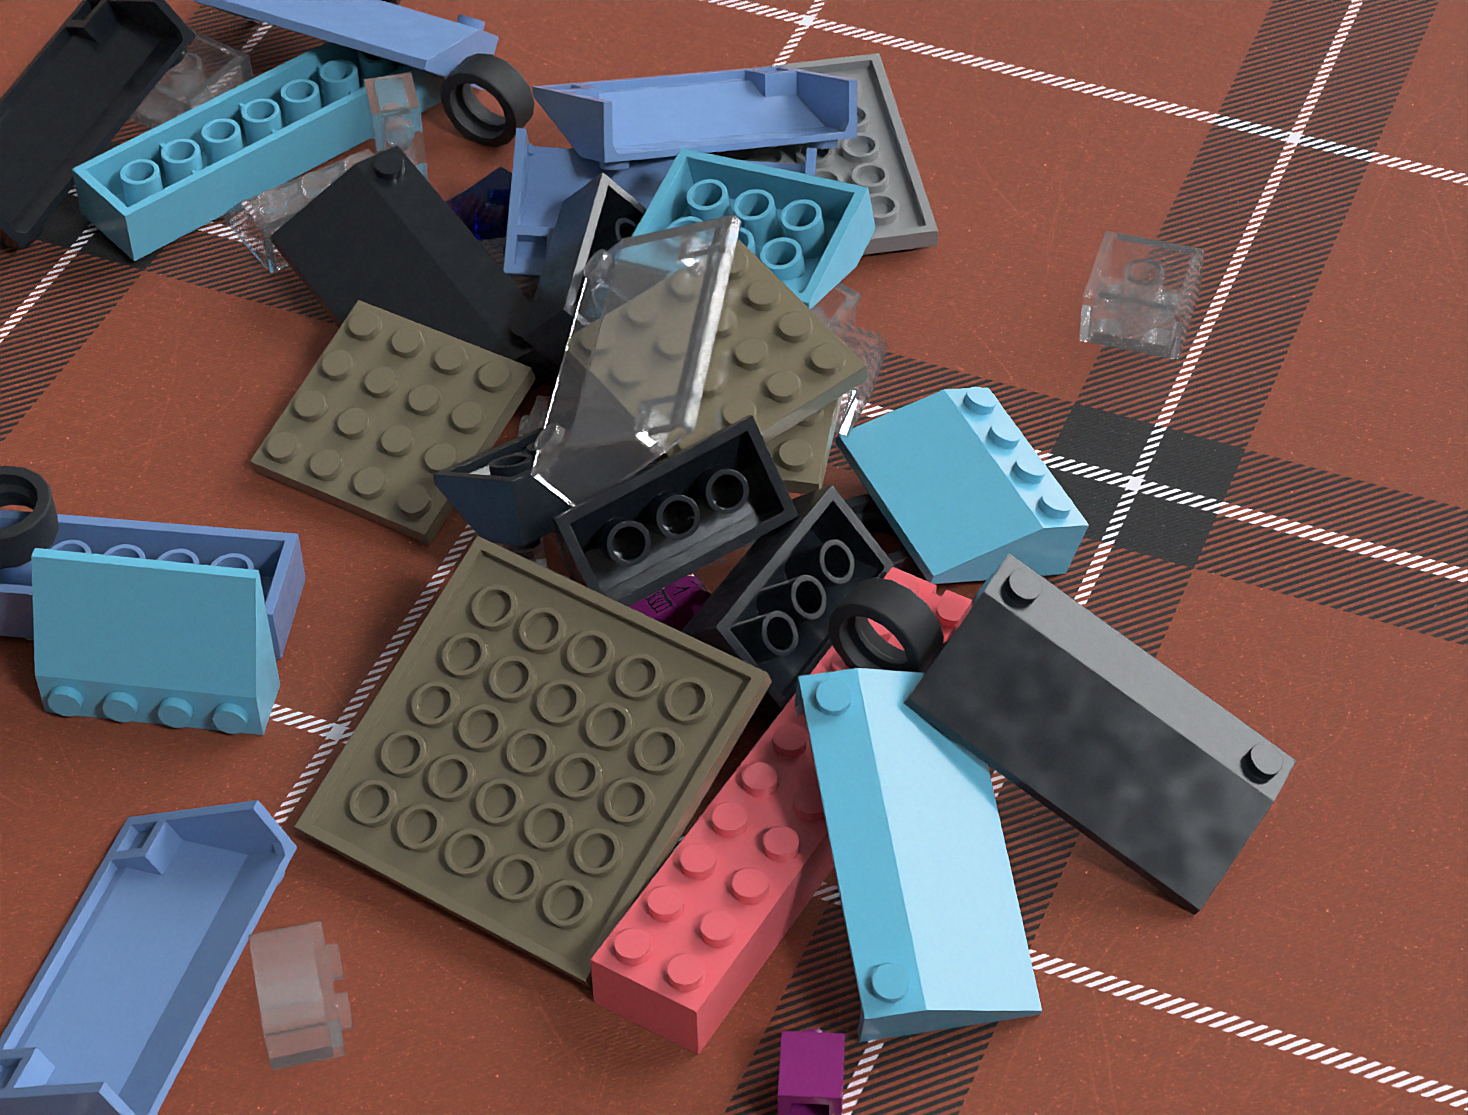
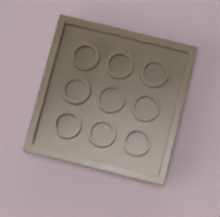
[565,240,868,460]
[250,300,536,545]

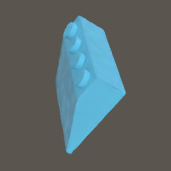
[619,148,876,310]
[835,387,1089,584]
[31,548,280,735]

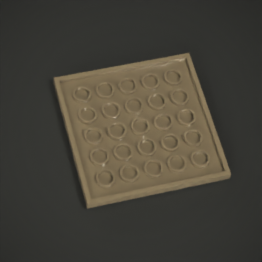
[294,536,772,988]

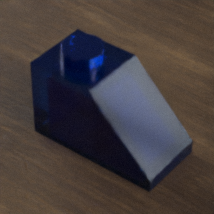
[445,166,512,255]

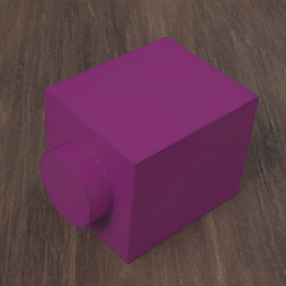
[778,1029,845,1115]

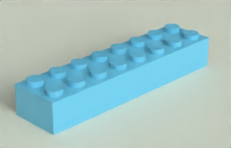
[72,41,445,261]

